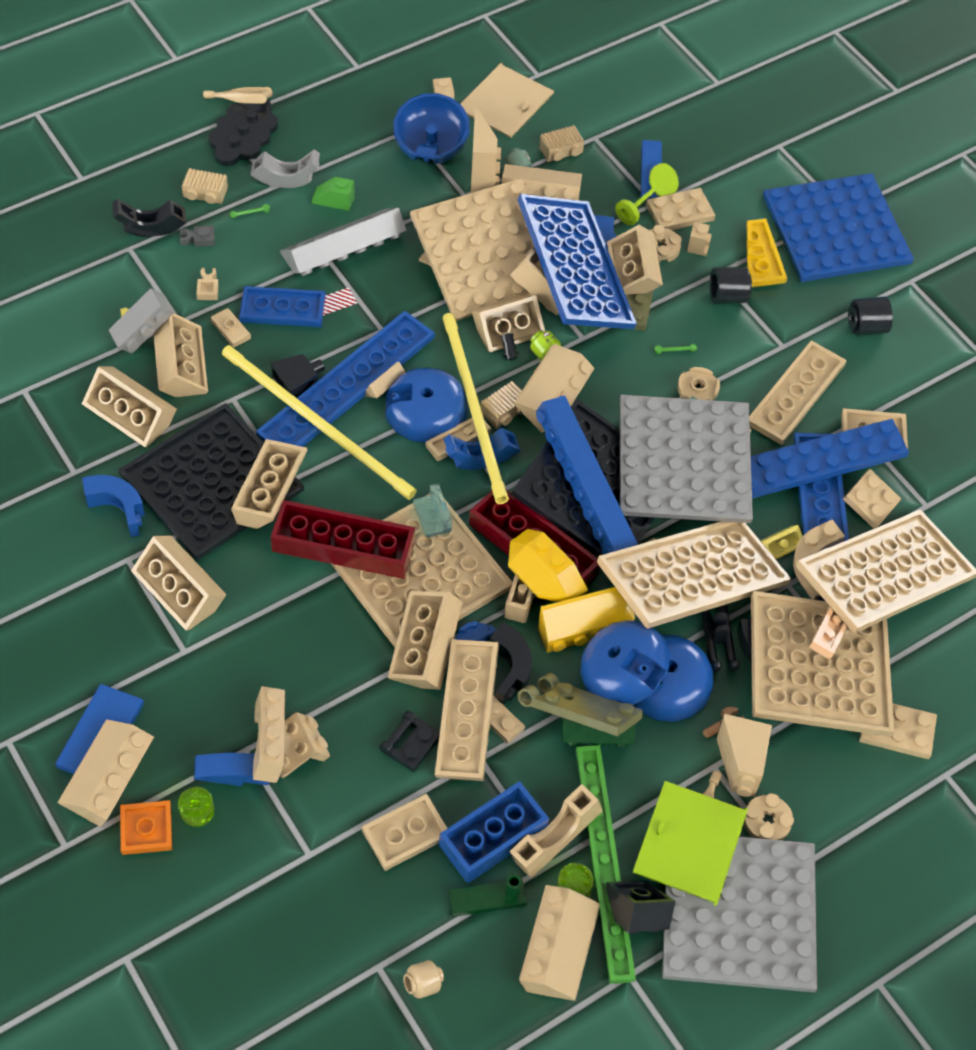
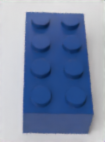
[439,781,549,884]

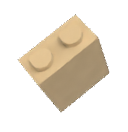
[717,714,772,797]

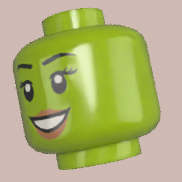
[530,330,561,361]

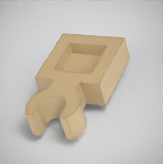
[196,268,219,300]

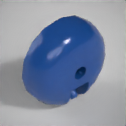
[394,93,469,164]
[385,367,469,443]
[580,620,670,705]
[633,634,713,722]

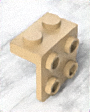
[279,712,330,778]

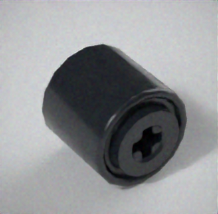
[709,266,752,304]
[848,296,893,336]

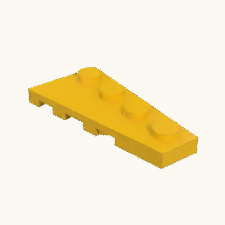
[746,219,787,287]

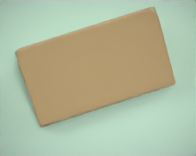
[365,362,405,398]

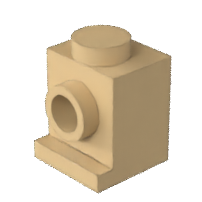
[687,222,712,256]

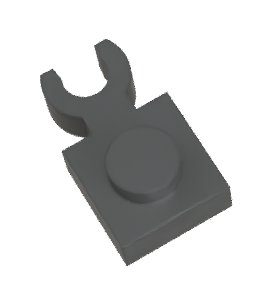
[180,225,215,247]

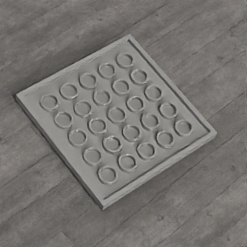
[619,395,753,523]
[662,837,817,992]

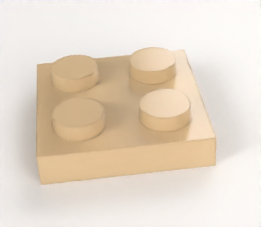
[843,469,901,529]

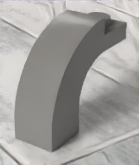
[251,150,320,188]

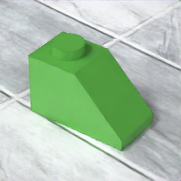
[312,177,355,211]

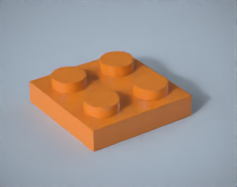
[120,800,172,855]

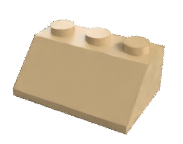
[607,225,663,295]
[510,246,559,315]
[472,294,545,353]

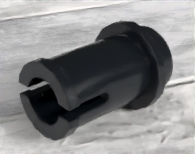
[500,333,519,361]

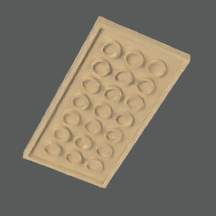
[796,510,976,634]
[597,521,791,629]

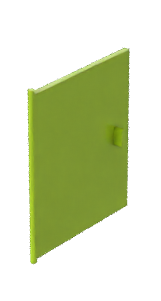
[632,781,748,906]

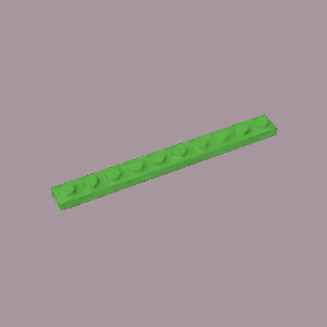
[576,745,636,984]

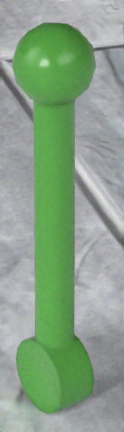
[229,204,270,218]
[654,344,697,354]

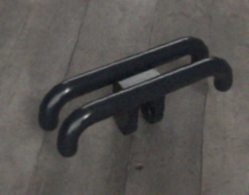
[701,604,740,672]

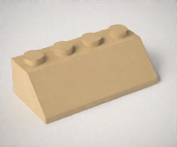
[501,164,582,200]
[154,313,208,397]
[514,344,595,433]
[82,367,177,447]
[231,439,308,529]
[131,536,226,631]
[388,591,463,690]
[57,719,154,827]
[519,885,600,1001]

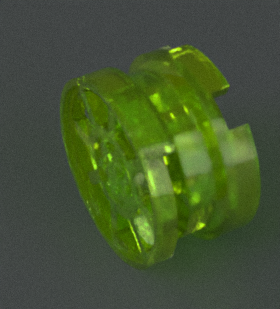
[178,787,215,827]
[557,863,593,898]

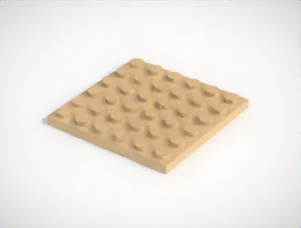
[410,178,534,321]
[332,490,513,647]
[751,591,894,737]

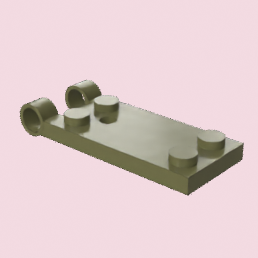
[518,673,643,736]

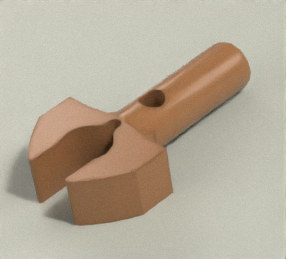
[703,707,744,738]

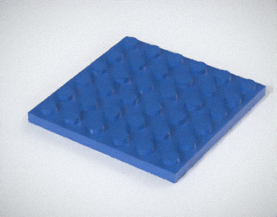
[763,173,914,282]

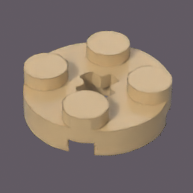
[650,225,681,262]
[677,367,720,401]
[744,794,794,841]

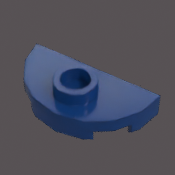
[455,621,496,641]

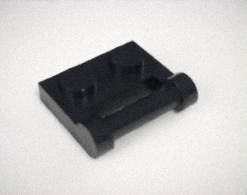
[379,711,440,772]

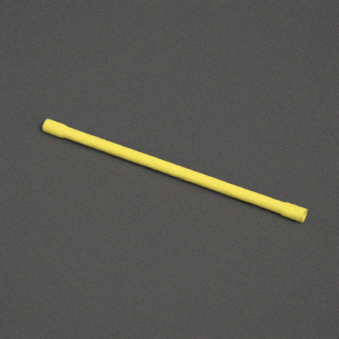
[442,313,509,504]
[222,345,417,500]

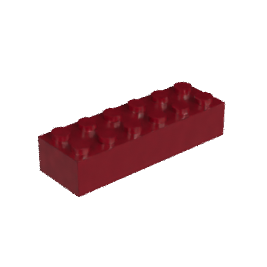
[469,489,600,587]
[271,500,415,579]

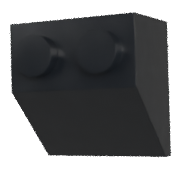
[605,880,676,934]

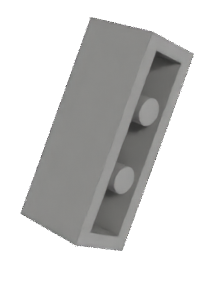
[109,288,174,354]

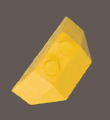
[508,529,588,602]

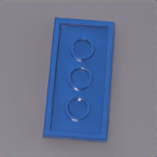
[239,286,326,327]
[55,684,144,774]

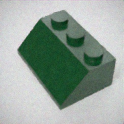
[561,717,636,747]

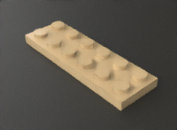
[749,341,847,445]
[435,639,499,781]

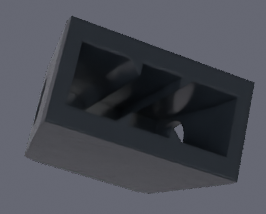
[271,354,325,398]

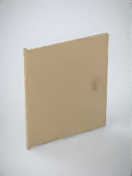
[460,63,554,138]

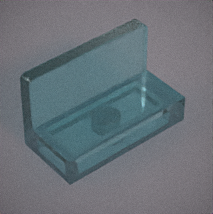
[413,484,452,537]

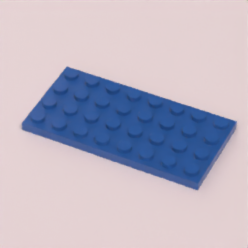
[517,194,637,329]

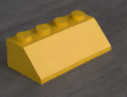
[538,587,635,653]

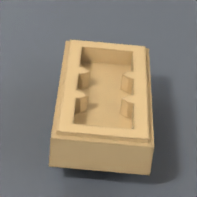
[210,308,251,348]

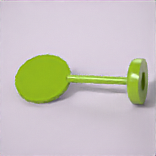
[615,163,679,225]

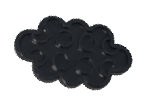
[209,99,278,166]

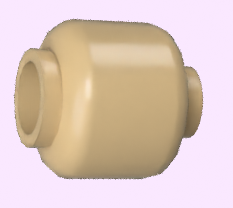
[404,960,444,999]

